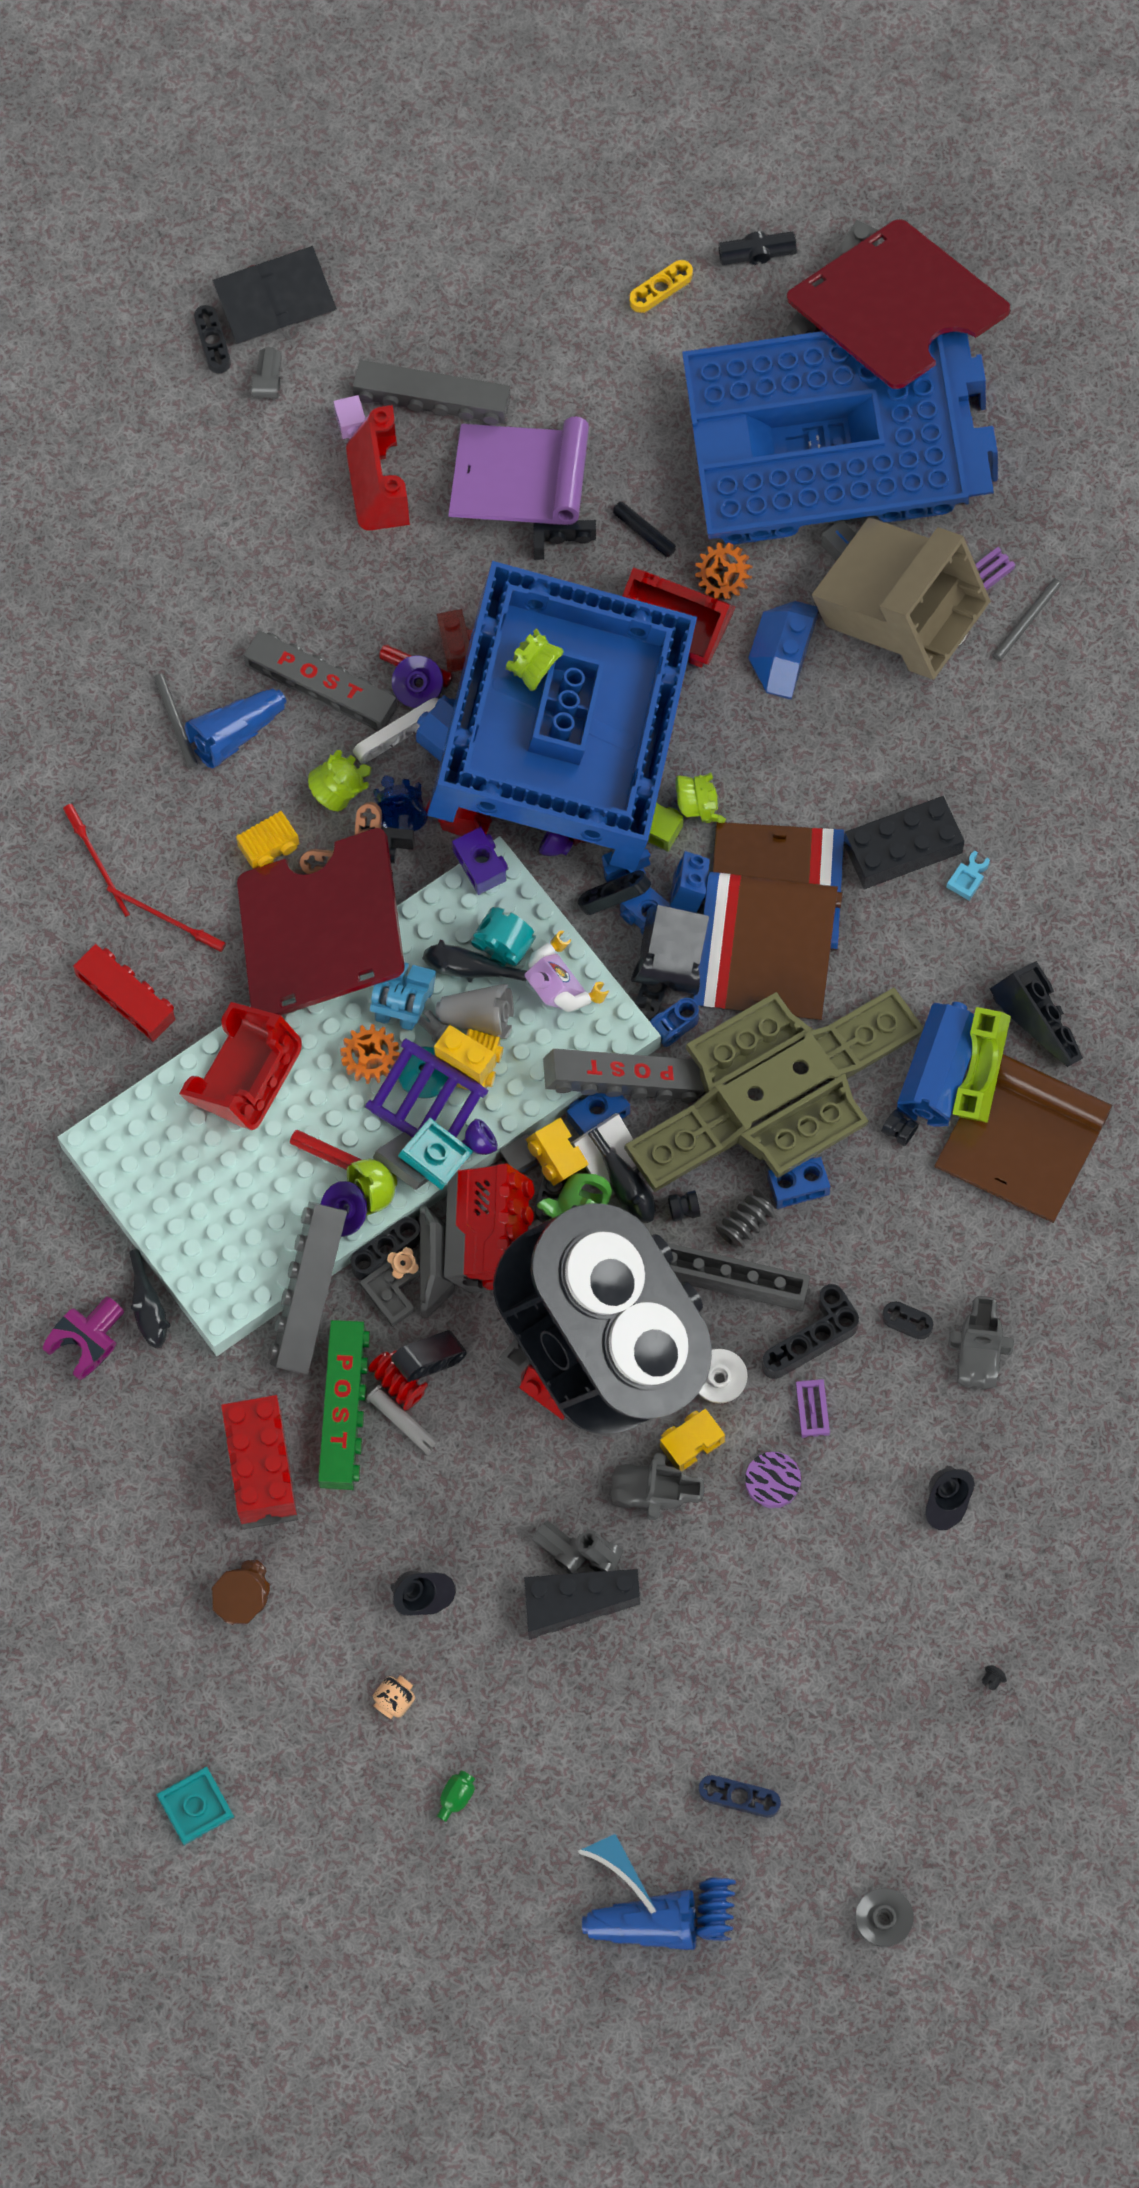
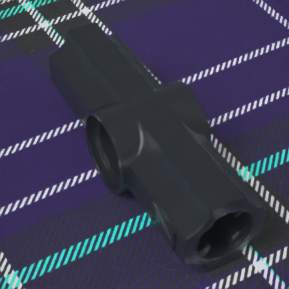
[718,231,797,266]

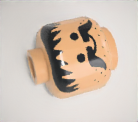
[373,1675,415,1719]

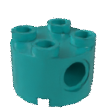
[471,907,536,966]

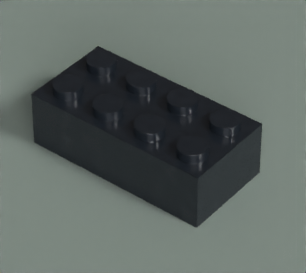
[844,795,965,889]

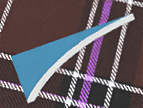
[578,1834,656,1914]

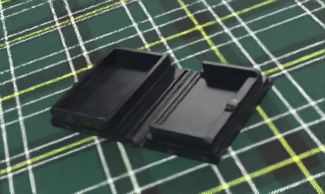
[212,246,337,344]

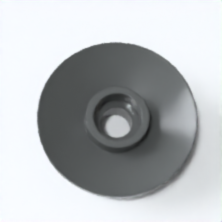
[855,1888,914,1947]

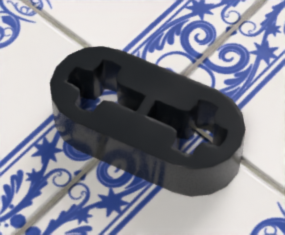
[882,1301,934,1340]

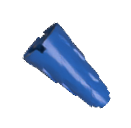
[185,688,286,769]
[582,1890,697,1950]

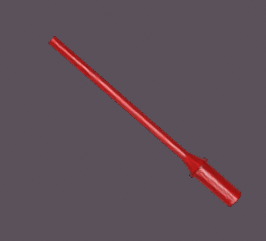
[63,804,130,917]
[107,886,226,952]

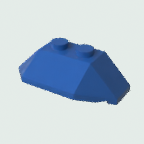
[749,601,819,700]

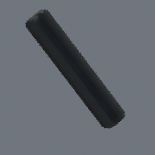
[613,501,676,557]

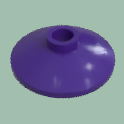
[392,655,443,708]
[321,1181,367,1237]

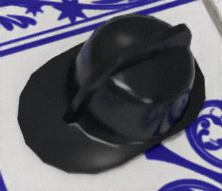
[925,1465,975,1530]
[390,1571,456,1616]

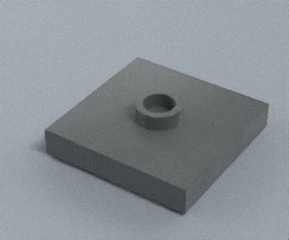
[373,1132,429,1190]

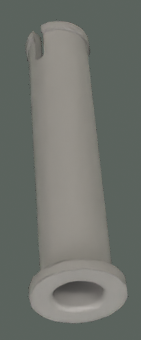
[365,1385,440,1456]

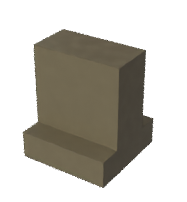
[812,517,991,680]

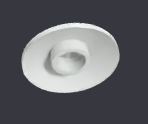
[698,1349,747,1403]

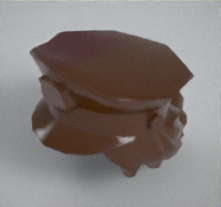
[212,1560,270,1625]

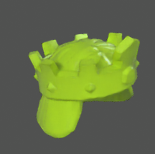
[505,629,564,691]
[308,750,371,811]
[675,772,726,823]

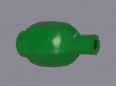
[437,1770,475,1822]

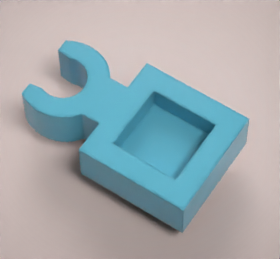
[946,851,990,901]

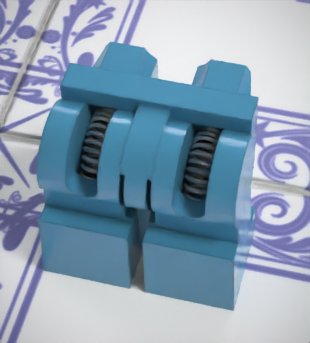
[370,962,436,1030]

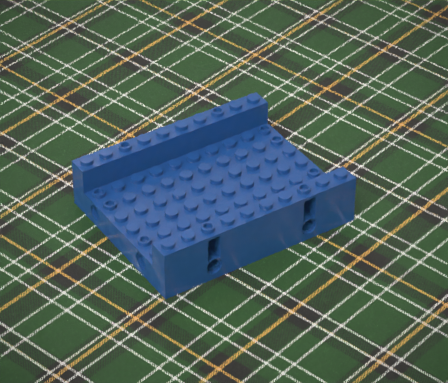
[427,561,697,871]

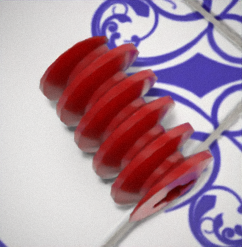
[368,1350,428,1411]

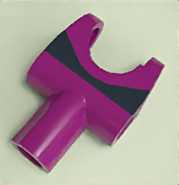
[43,1296,124,1380]

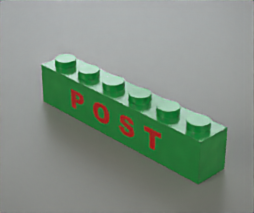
[318,1320,370,1490]

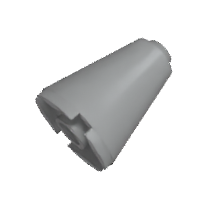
[436,984,514,1039]

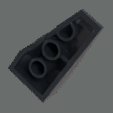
[990,961,1083,1067]

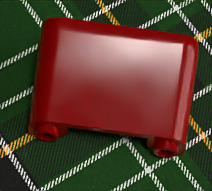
[346,405,410,531]
[622,567,736,668]
[179,1002,302,1130]

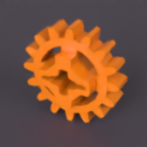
[695,542,753,600]
[340,1024,400,1084]

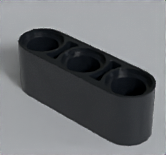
[351,1217,420,1280]
[391,1330,467,1382]

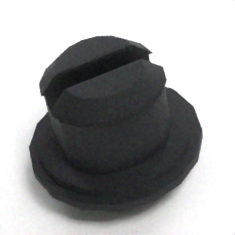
[982,1665,1007,1690]

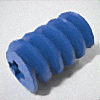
[696,1877,736,1941]

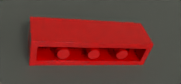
[73,944,176,1042]

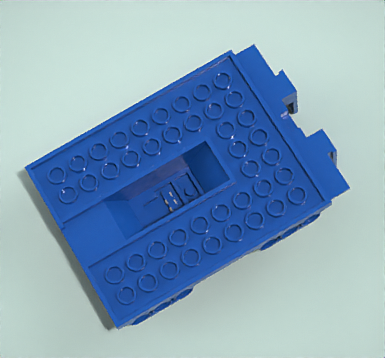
[682,331,998,545]

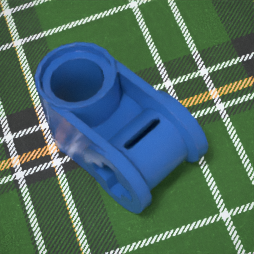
[650,998,699,1047]

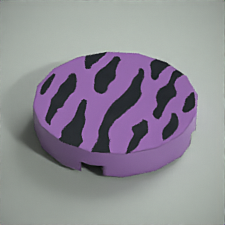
[745,1452,801,1508]

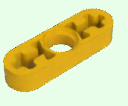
[630,260,693,313]

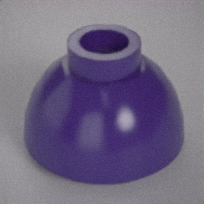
[538,831,573,857]
[461,1119,498,1155]

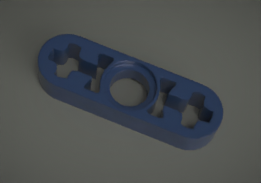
[699,1775,781,1818]

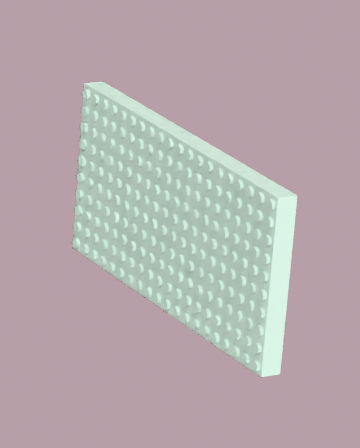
[57,836,661,1356]

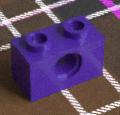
[452,827,509,895]

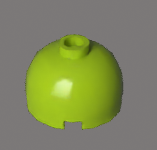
[347,1158,398,1216]

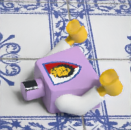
[525,931,609,1012]

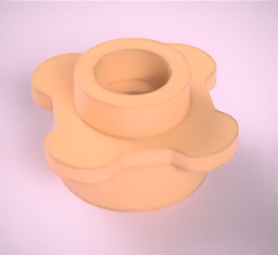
[387,1247,418,1279]

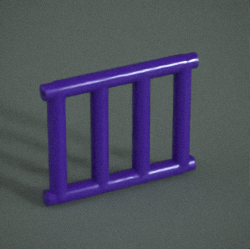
[365,1038,489,1138]

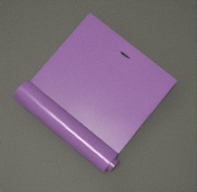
[449,417,589,525]

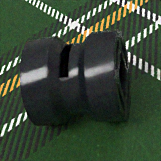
[881,1109,919,1146]
[668,1190,701,1222]

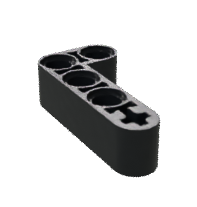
[762,1284,859,1379]

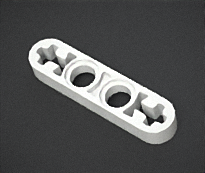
[353,698,439,764]

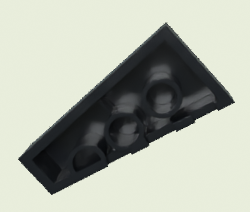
[524,1569,640,1640]

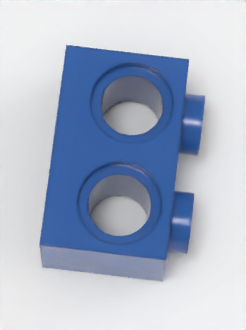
[669,851,710,913]
[768,1157,830,1209]

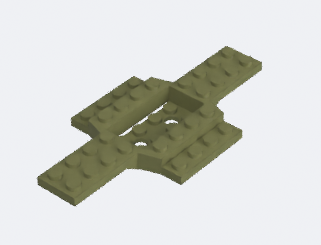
[624,987,924,1192]

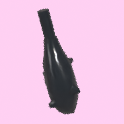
[422,940,527,982]
[588,1128,656,1223]
[129,1249,171,1348]

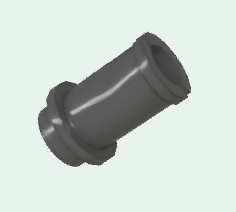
[418,1010,448,1043]

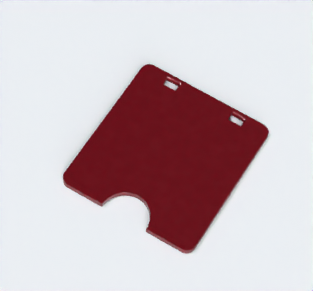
[787,219,1011,389]
[237,828,405,1016]

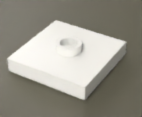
[571,1113,636,1183]

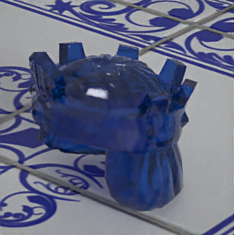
[373,775,428,832]

